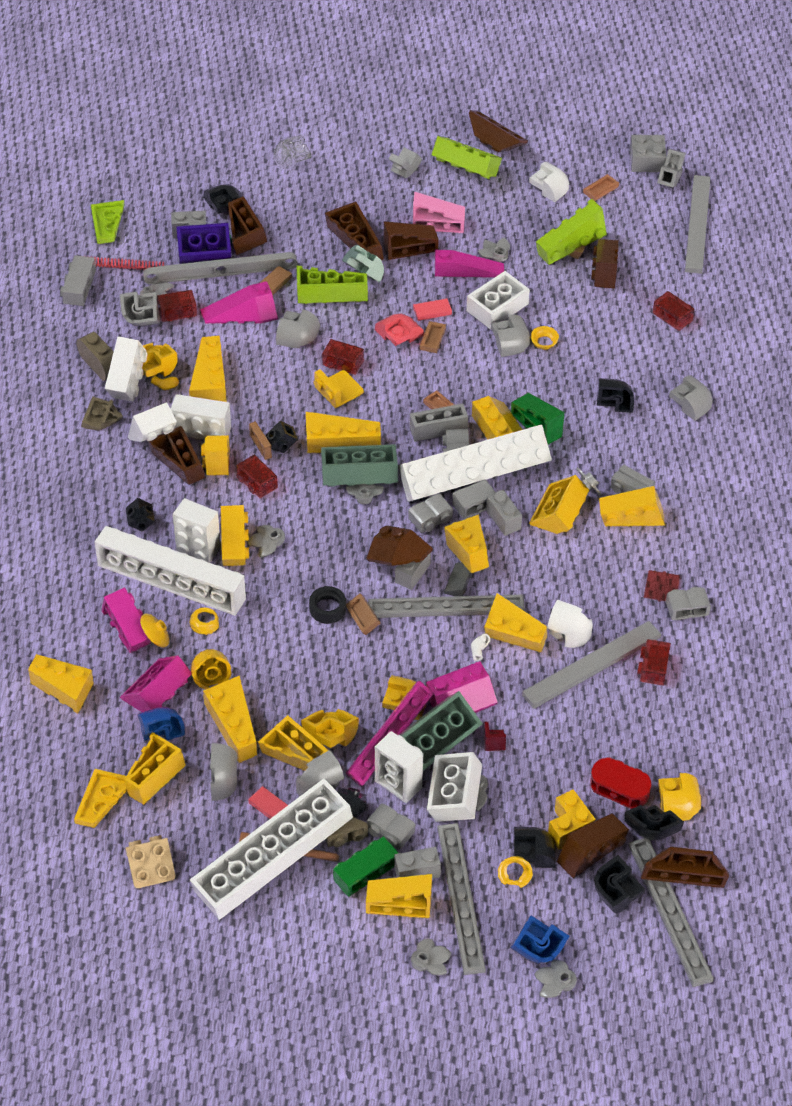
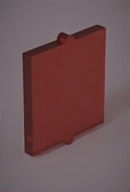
[644,570,680,602]

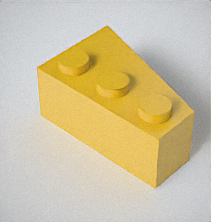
[599,486,665,526]
[221,505,249,566]
[444,515,489,573]
[484,593,547,652]
[28,654,94,714]
[258,715,329,771]
[124,732,186,805]
[366,874,432,918]

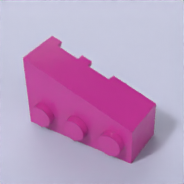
[101,587,151,653]

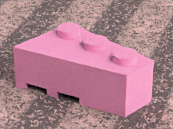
[413,192,465,233]

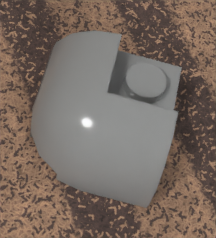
[120,292,160,326]
[276,309,320,348]
[491,314,531,357]
[669,375,713,421]
[210,743,237,801]
[296,750,344,796]

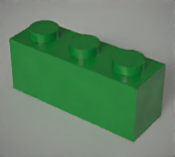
[333,836,399,897]

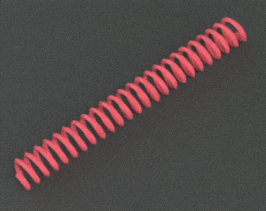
[88,256,164,270]

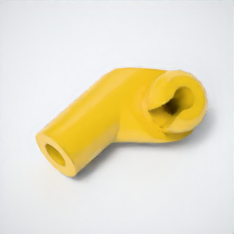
[151,376,179,391]

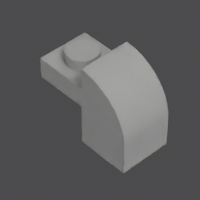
[389,147,422,178]
[657,149,686,187]

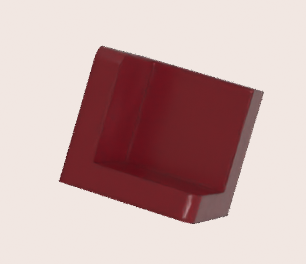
[484,722,506,751]

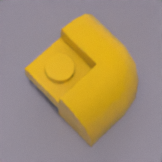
[142,343,177,377]
[382,675,426,720]
[301,709,359,748]
[658,773,701,821]

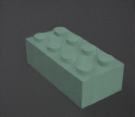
[321,444,398,487]
[399,691,483,770]

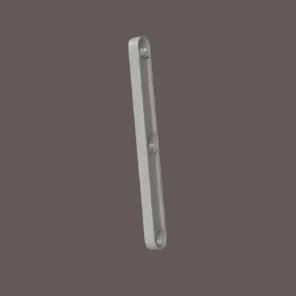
[143,252,298,284]

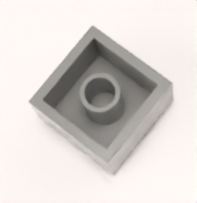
[630,135,667,172]

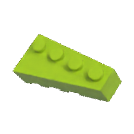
[431,136,502,179]
[536,199,607,265]
[297,265,368,304]

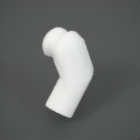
[471,634,490,661]

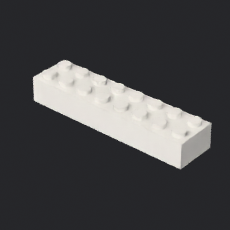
[398,425,552,502]
[95,526,246,616]
[190,779,353,920]

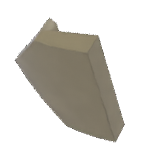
[81,396,123,431]

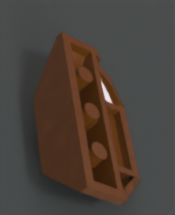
[469,110,528,152]
[366,525,433,566]
[641,847,729,888]

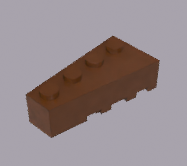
[325,201,384,260]

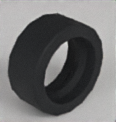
[309,586,346,624]

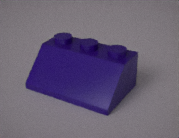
[176,223,231,264]

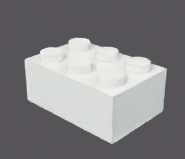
[466,271,530,329]
[105,337,147,402]
[171,394,231,440]
[173,498,221,563]
[375,731,423,803]
[427,752,482,822]

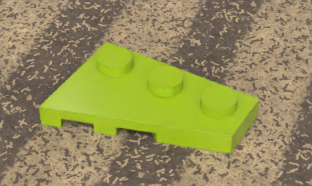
[90,200,125,244]

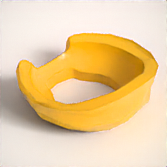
[531,326,559,350]
[189,607,219,635]
[497,856,533,888]

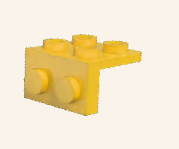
[313,369,364,409]

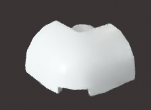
[529,162,569,202]
[547,600,593,648]

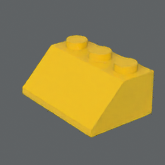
[472,396,523,440]
[529,475,589,534]

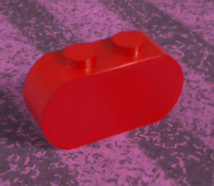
[590,757,651,809]

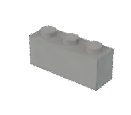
[60,255,96,306]
[410,404,468,442]

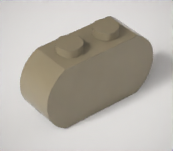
[76,331,114,381]

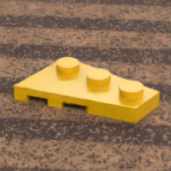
[74,769,127,828]

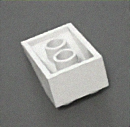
[128,402,177,442]

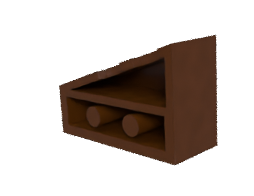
[148,426,206,485]

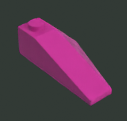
[435,250,504,277]
[200,281,278,323]

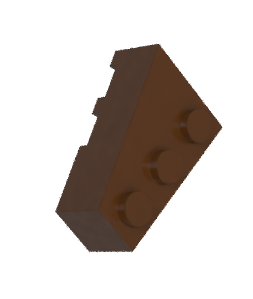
[228,196,267,255]
[384,221,439,260]
[591,239,619,289]
[557,813,629,879]

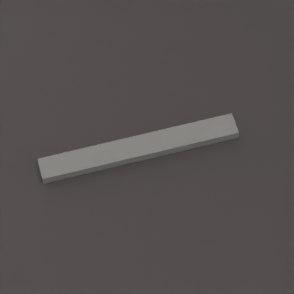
[685,175,711,274]
[368,594,525,618]
[522,621,661,709]
[437,823,486,975]
[628,838,714,987]

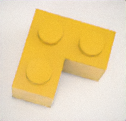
[201,436,230,475]
[548,789,596,850]

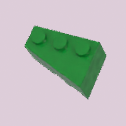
[511,393,565,445]

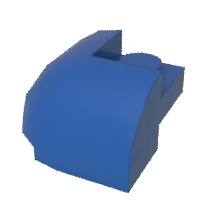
[138,707,185,741]
[510,915,570,964]

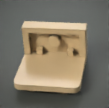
[125,835,176,888]

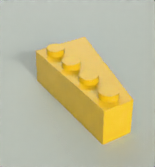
[189,336,227,402]
[305,411,381,453]
[203,676,257,763]

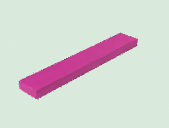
[346,681,434,786]

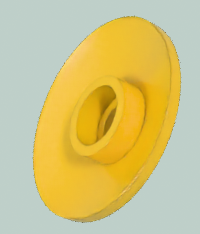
[140,613,170,648]

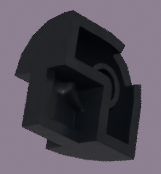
[203,184,243,214]
[597,378,634,413]
[624,805,684,841]
[513,827,556,868]
[594,855,645,913]

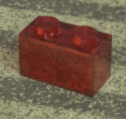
[157,290,197,322]
[653,291,695,331]
[322,339,364,375]
[236,454,278,498]
[637,639,671,686]

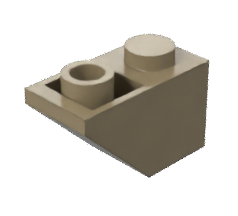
[325,817,368,847]

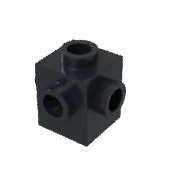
[266,421,298,453]
[126,498,155,531]
[337,788,367,818]

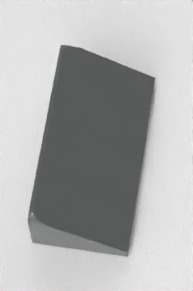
[444,562,472,596]

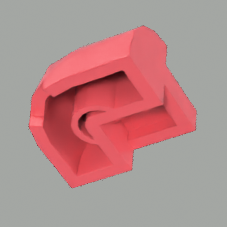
[375,313,424,346]

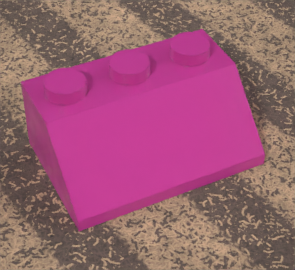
[120,655,192,712]
[426,661,497,713]

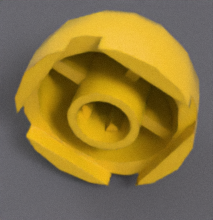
[191,649,232,689]

